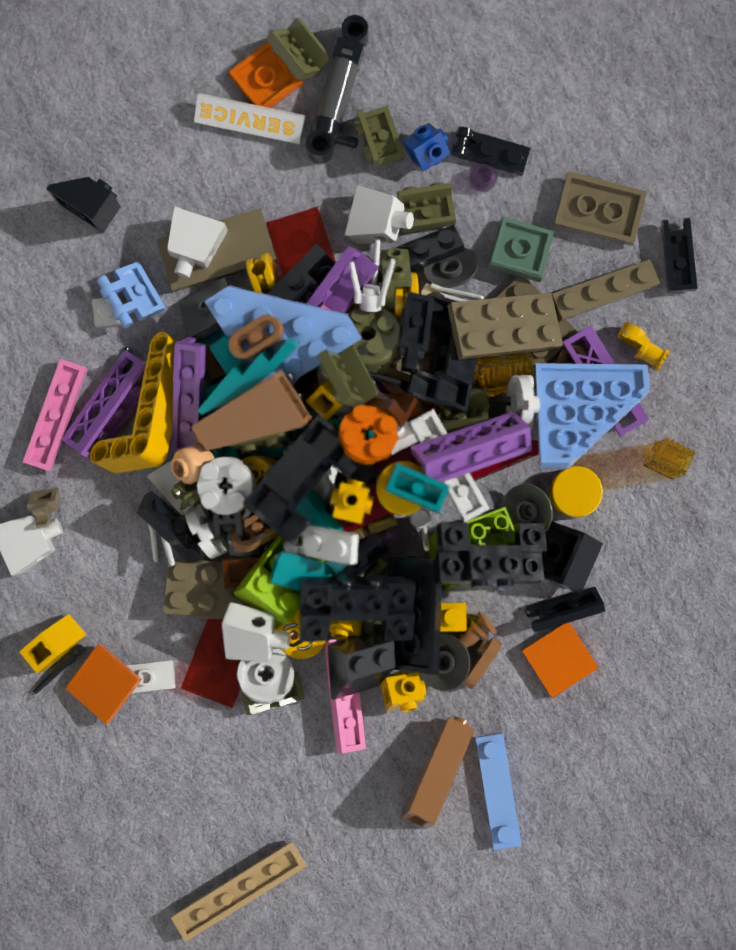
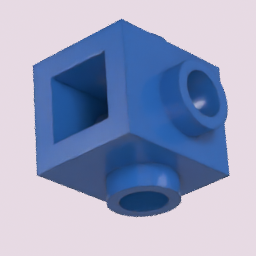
[402,123,450,172]

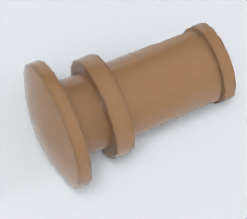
[457,611,497,650]

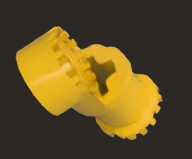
[617,322,670,372]

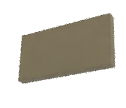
[157,208,277,292]

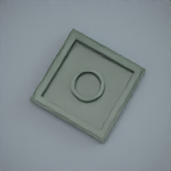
[488,217,554,282]

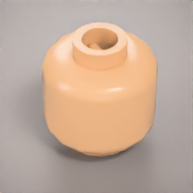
[171,444,214,484]

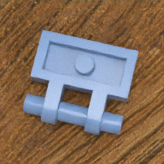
[97,261,165,328]

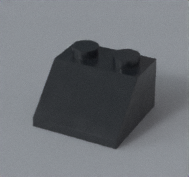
[46,177,121,233]
[542,521,603,594]
[327,632,395,700]

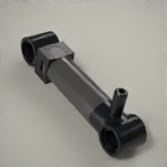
[306,15,369,164]

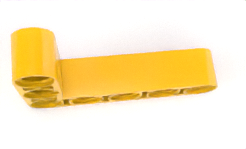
[90,332,178,473]

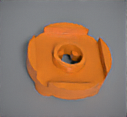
[338,405,398,465]

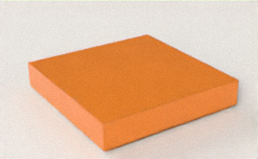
[228,42,303,108]
[521,622,599,698]
[65,644,142,724]

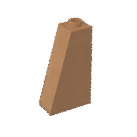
[191,370,312,451]
[401,717,475,829]

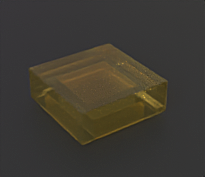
[368,515,397,534]

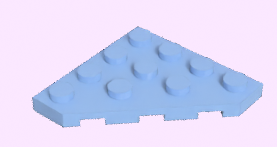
[204,285,362,384]
[534,363,650,468]

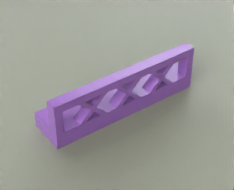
[306,246,379,313]
[563,325,649,437]
[171,337,206,453]
[61,350,146,459]
[411,411,532,482]

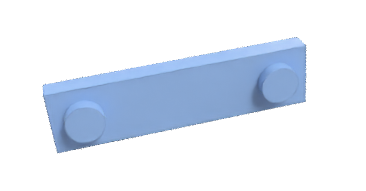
[475,733,522,850]

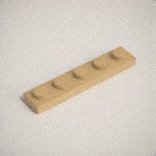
[171,841,307,942]

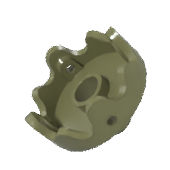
[338,306,400,375]

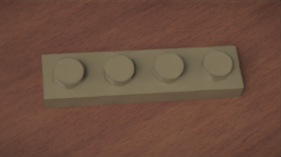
[552,259,660,322]

